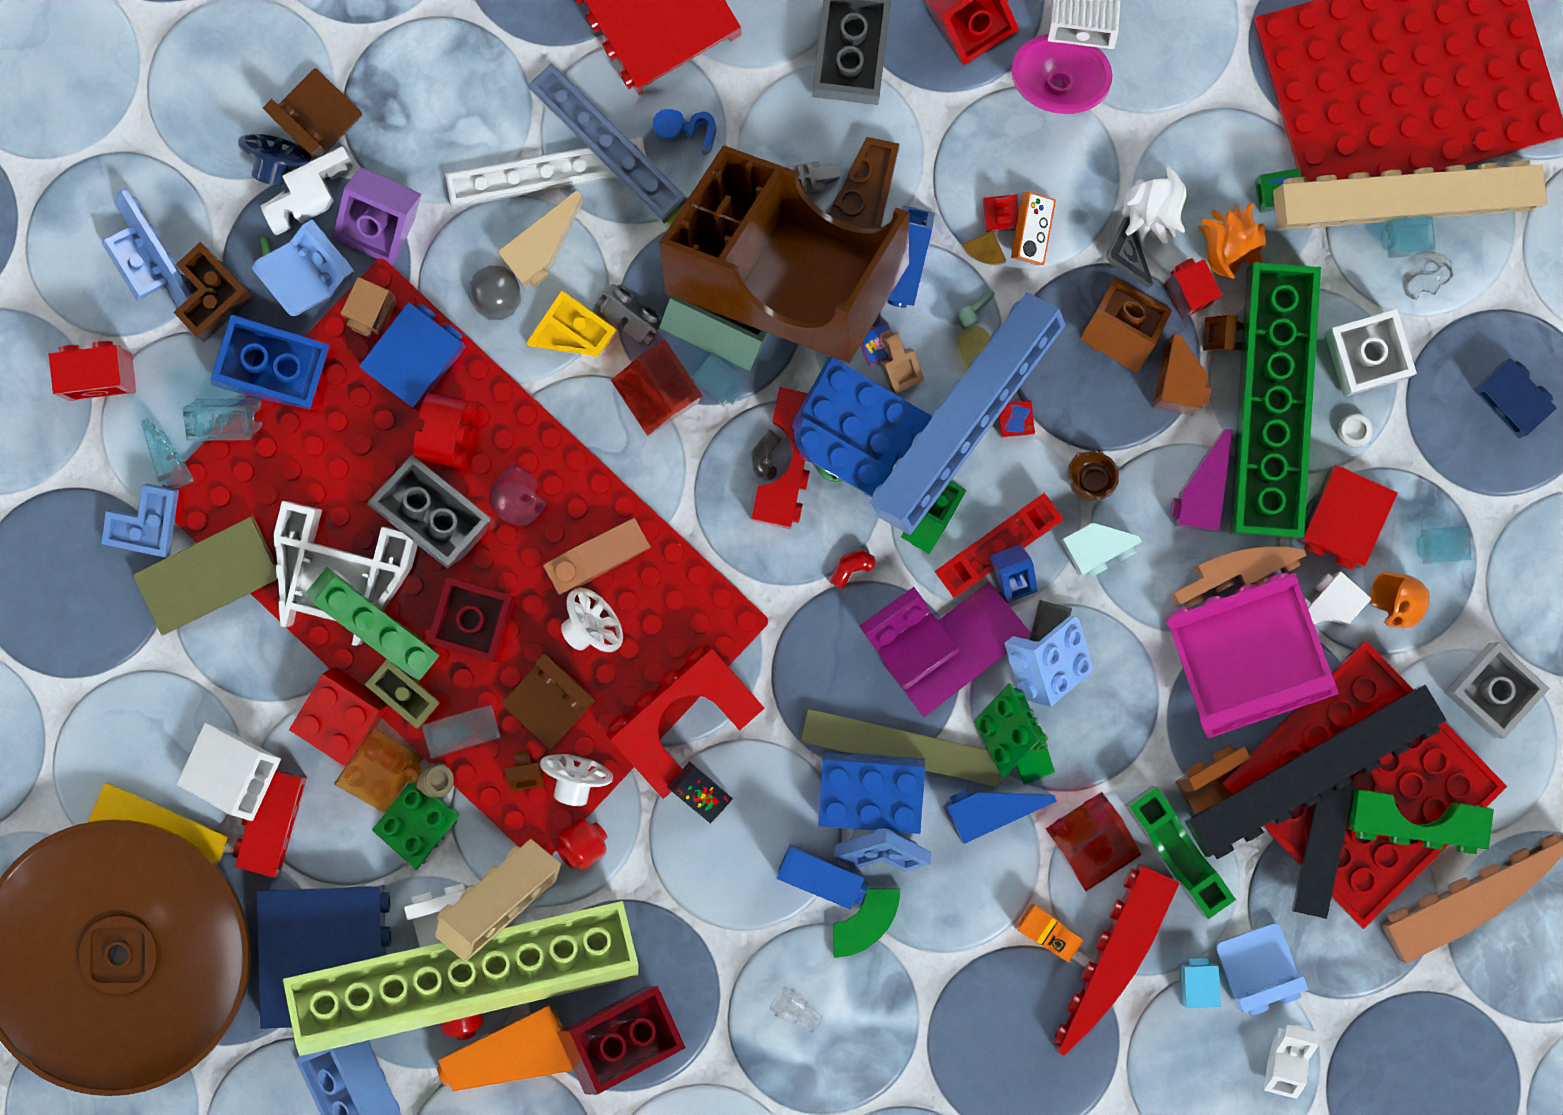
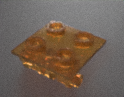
[334,728,424,813]

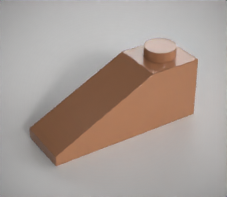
[543,518,651,597]

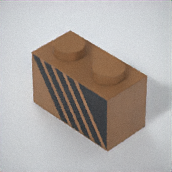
[341,277,398,338]

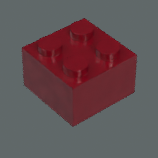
[427,577,516,662]

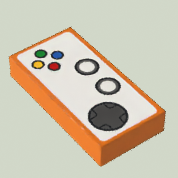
[1011,192,1056,266]

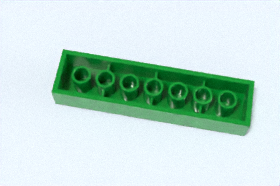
[1230,262,1321,539]

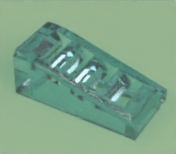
[141,418,194,489]

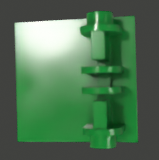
[973,683,1048,778]
[372,777,459,870]

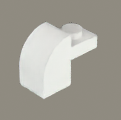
[1264,1025,1320,1099]

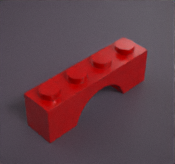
[751,387,810,529]

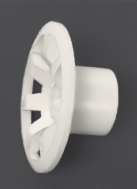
[561,587,623,652]
[540,754,613,806]

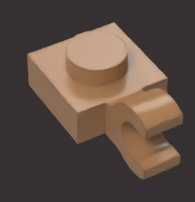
[879,329,925,394]

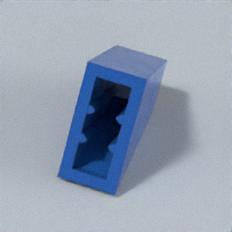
[887,205,935,308]
[776,844,868,910]

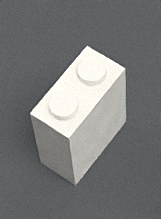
[176,723,281,821]

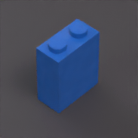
[359,302,466,411]

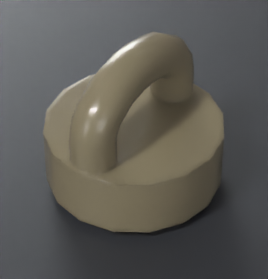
[416,763,454,798]

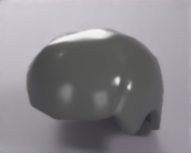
[469,265,521,320]

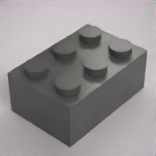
[812,0,891,105]

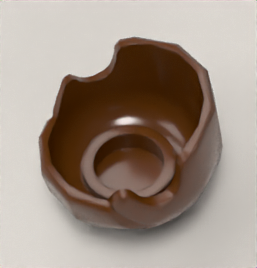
[1068,450,1119,501]

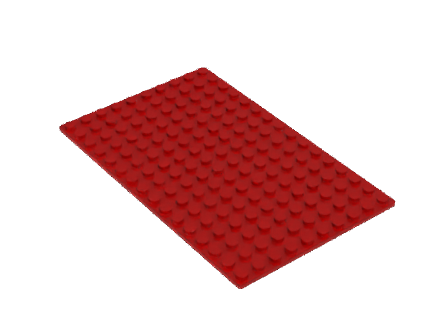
[162,258,768,856]

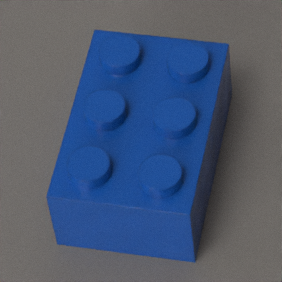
[818,751,925,834]

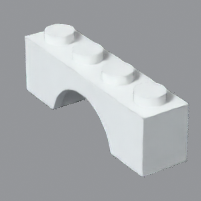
[1305,572,1372,625]

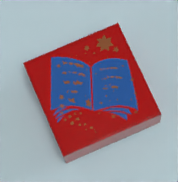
[998,400,1035,438]

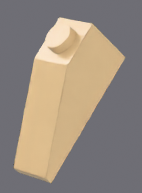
[498,190,583,288]

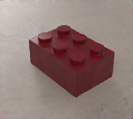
[557,986,686,1095]

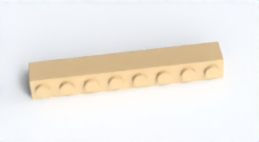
[1273,160,1547,230]

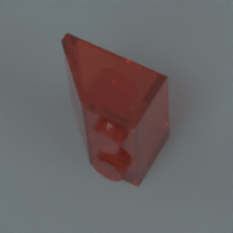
[1046,792,1142,892]

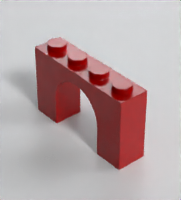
[606,644,765,799]

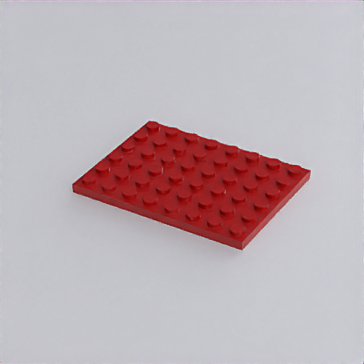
[1253,0,1563,182]

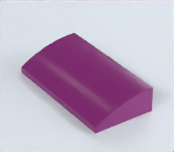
[882,582,1032,717]

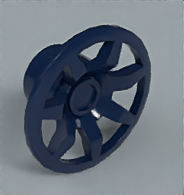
[238,134,311,185]

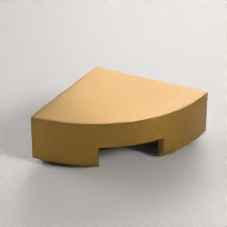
[962,231,1007,265]

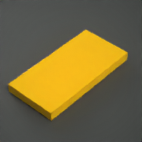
[87,783,230,866]

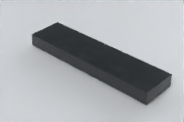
[1291,784,1355,919]

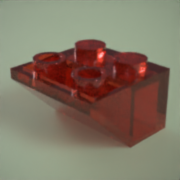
[611,339,704,436]

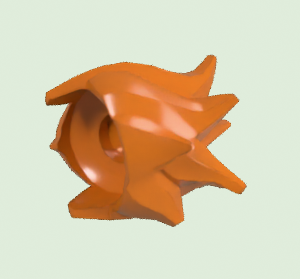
[1198,203,1266,279]

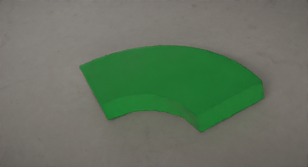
[833,888,900,958]

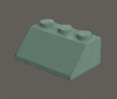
[659,296,770,371]

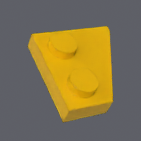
[526,291,618,357]

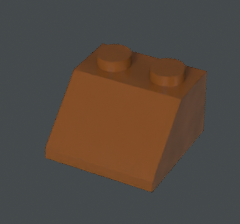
[1079,277,1172,373]
[1152,334,1211,416]

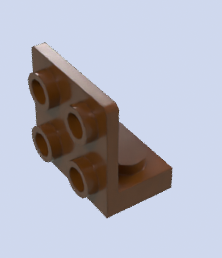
[263,68,362,159]
[502,653,597,749]

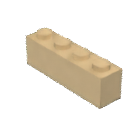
[435,839,561,962]

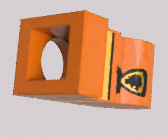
[1015,903,1084,962]

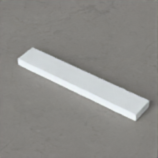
[445,137,646,208]

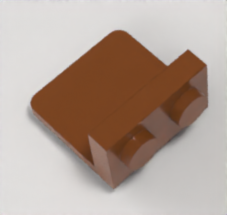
[1175,745,1251,815]

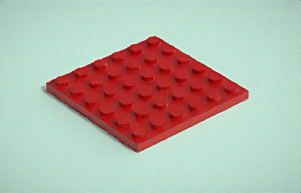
[1220,641,1508,929]

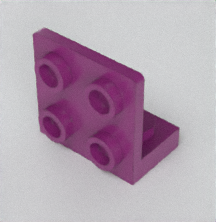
[859,587,959,689]

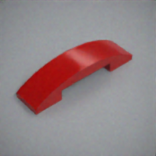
[934,492,1064,598]

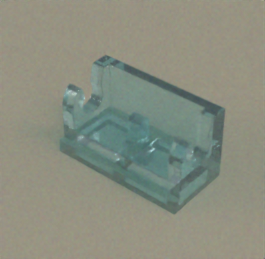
[182,398,262,441]

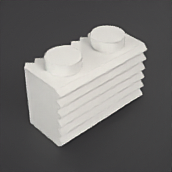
[1048,0,1120,49]

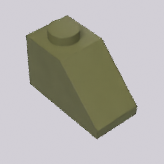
[365,659,440,729]

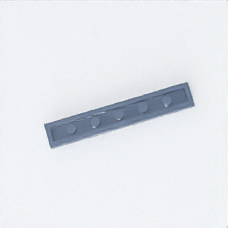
[527,63,687,223]

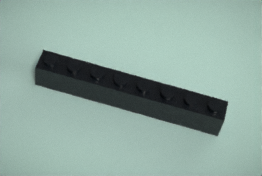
[1184,684,1446,859]

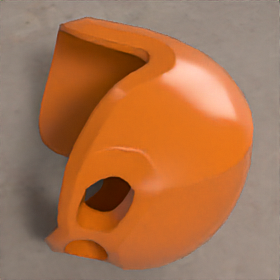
[1370,571,1430,628]

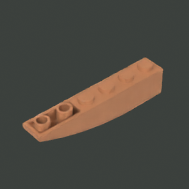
[1381,833,1563,964]

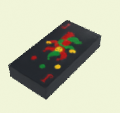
[667,761,733,824]

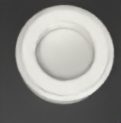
[1337,413,1373,448]

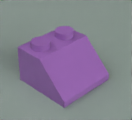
[332,167,421,266]

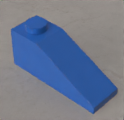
[945,789,1057,844]

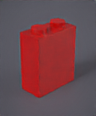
[1297,465,1398,571]

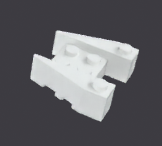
[274,501,418,646]

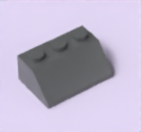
[368,455,491,569]

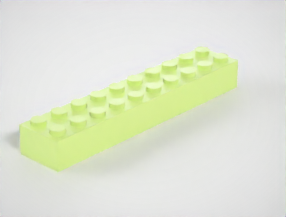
[283,901,639,1056]

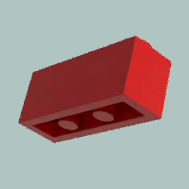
[233,769,307,878]

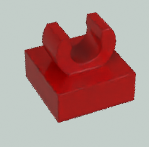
[983,194,1019,233]

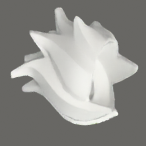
[1122,166,1187,245]

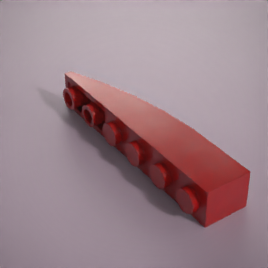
[1053,864,1180,1056]

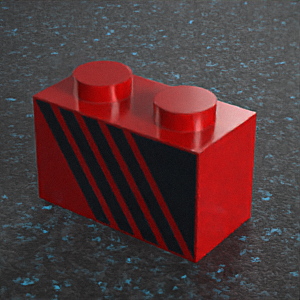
[1164,258,1222,319]

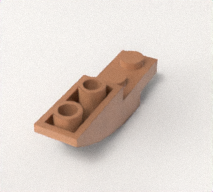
[1170,546,1307,607]

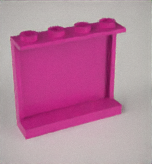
[1166,573,1339,739]

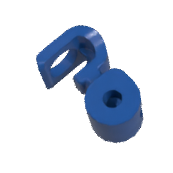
[653,109,717,155]

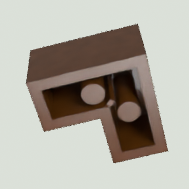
[173,242,254,342]

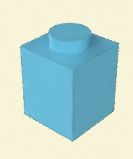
[1180,957,1221,1008]

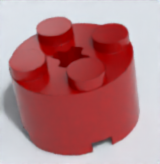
[413,393,477,469]

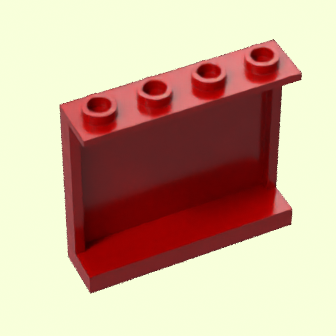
[575,0,742,95]

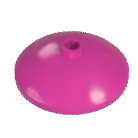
[1011,34,1113,114]

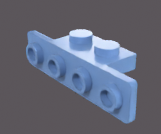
[102,188,194,307]

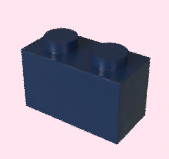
[1473,358,1557,438]

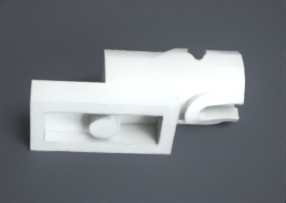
[260,146,353,236]

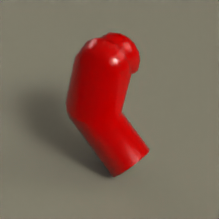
[829,549,876,589]

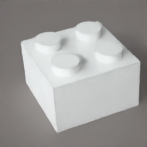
[1324,309,1417,397]

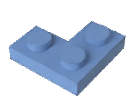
[101,483,179,557]
[834,828,931,872]

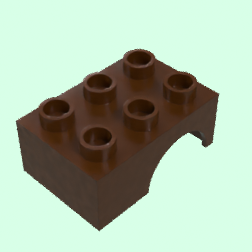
[659,145,909,363]

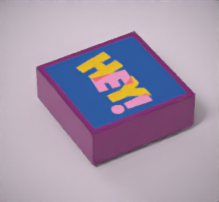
[860,322,890,366]

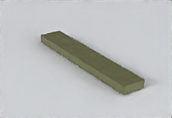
[800,709,1001,787]

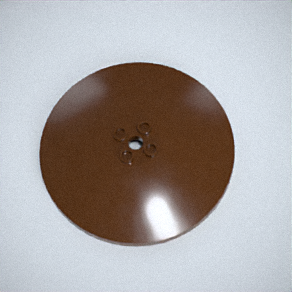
[0,819,251,1096]

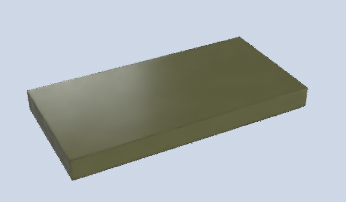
[132,517,278,636]

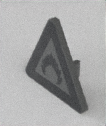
[1106,216,1153,287]

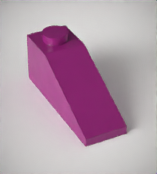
[1170,429,1233,532]

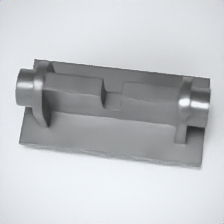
[595,284,661,346]

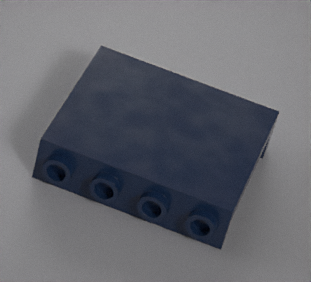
[257,885,392,1029]

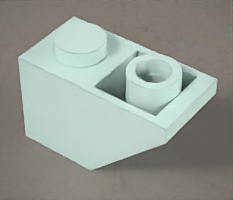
[1060,523,1142,578]

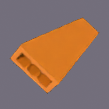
[437,1002,574,1091]

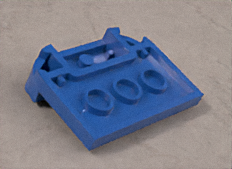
[792,356,932,497]

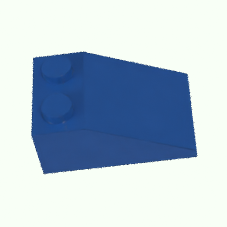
[211,315,330,410]

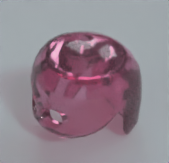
[489,464,547,526]

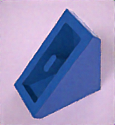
[989,544,1038,603]

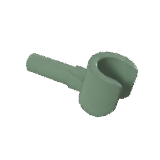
[956,288,995,330]

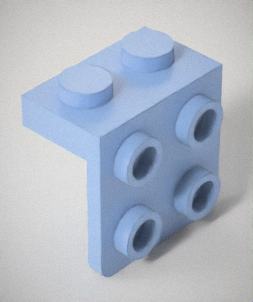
[252,220,354,316]
[1004,616,1093,707]
[1216,923,1308,1015]

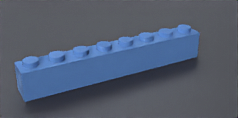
[870,292,1066,535]

